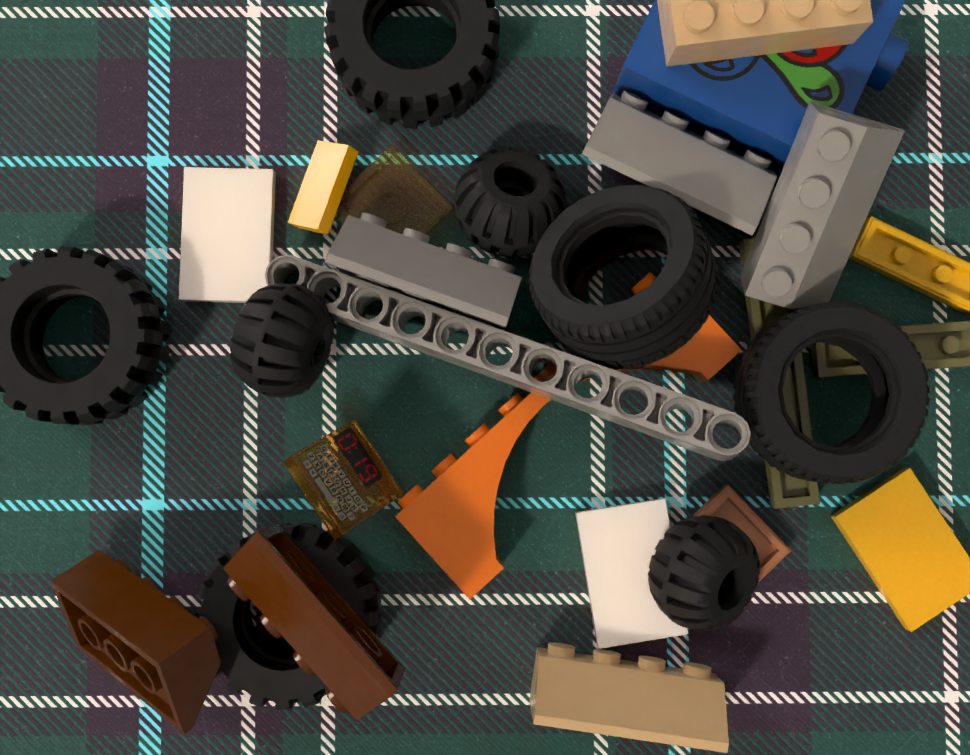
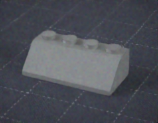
[582,91,777,235]
[740,102,905,309]
[325,213,522,330]

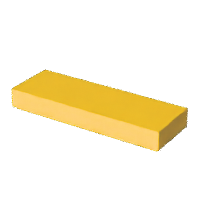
[848,216,970,315]

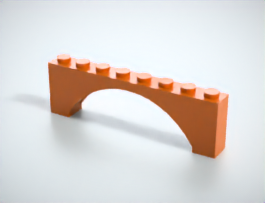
[395,272,742,600]

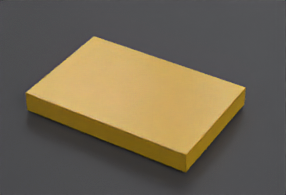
[831,467,970,632]

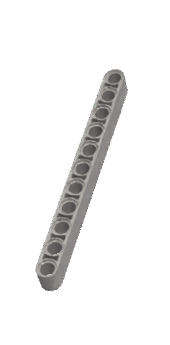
[265,254,750,461]

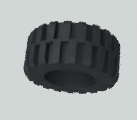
[324,0,500,129]
[0,246,171,425]
[195,523,381,710]

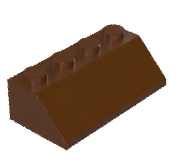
[223,524,405,720]
[51,550,221,735]

